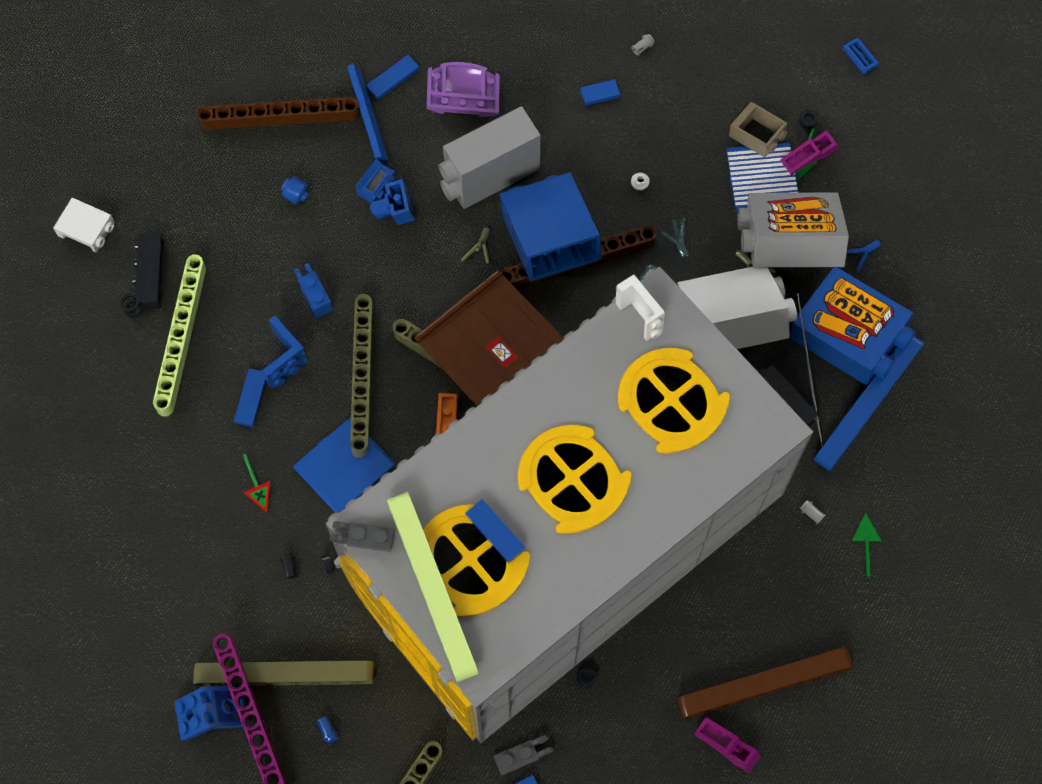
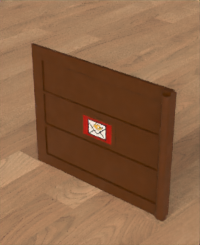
[414,269,563,406]

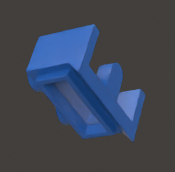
[356,159,396,203]

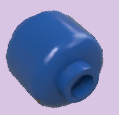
[281,177,309,204]

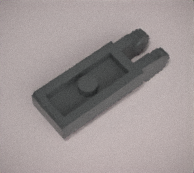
[330,521,395,552]
[493,735,553,776]

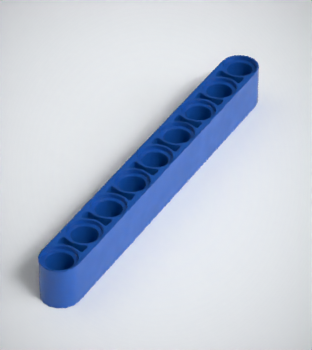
[813,336,925,472]

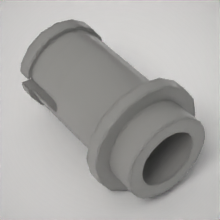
[631,34,655,56]
[800,500,825,524]

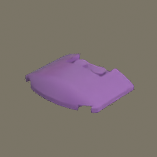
[426,62,500,117]

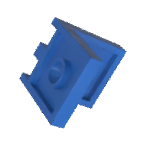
[262,316,308,389]
[174,685,250,741]

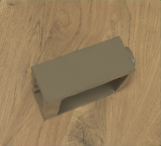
[729,102,787,157]

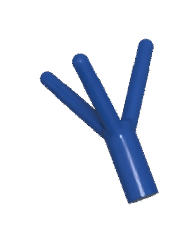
[846,240,881,273]

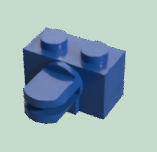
[370,179,415,225]

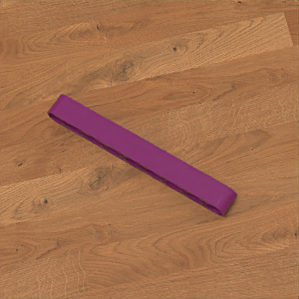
[213,634,287,784]

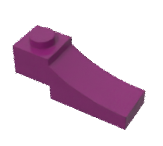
[780,130,838,176]
[694,717,760,773]

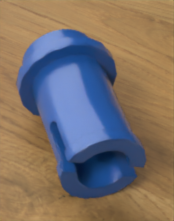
[316,716,339,744]

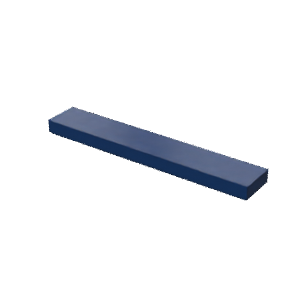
[348,64,389,164]

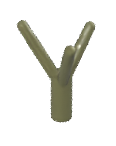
[461,227,490,264]
[735,250,776,273]

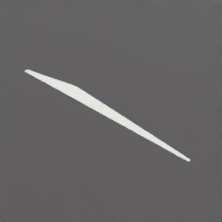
[797,293,823,447]

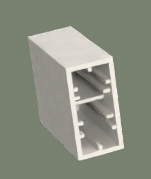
[678,267,797,349]

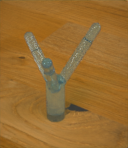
[661,219,689,258]

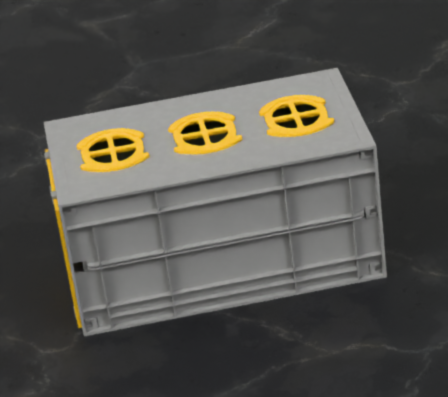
[326,266,813,743]

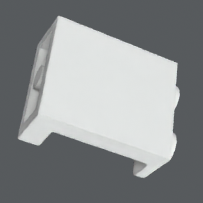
[54,198,114,252]
[616,275,665,341]

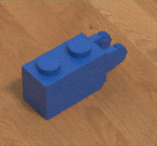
[294,263,333,319]

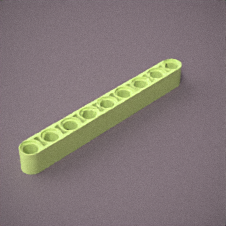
[153,255,206,416]
[387,492,479,683]

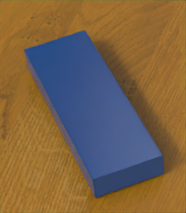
[366,55,420,100]
[234,369,266,427]
[465,499,526,563]

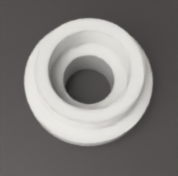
[631,173,649,191]

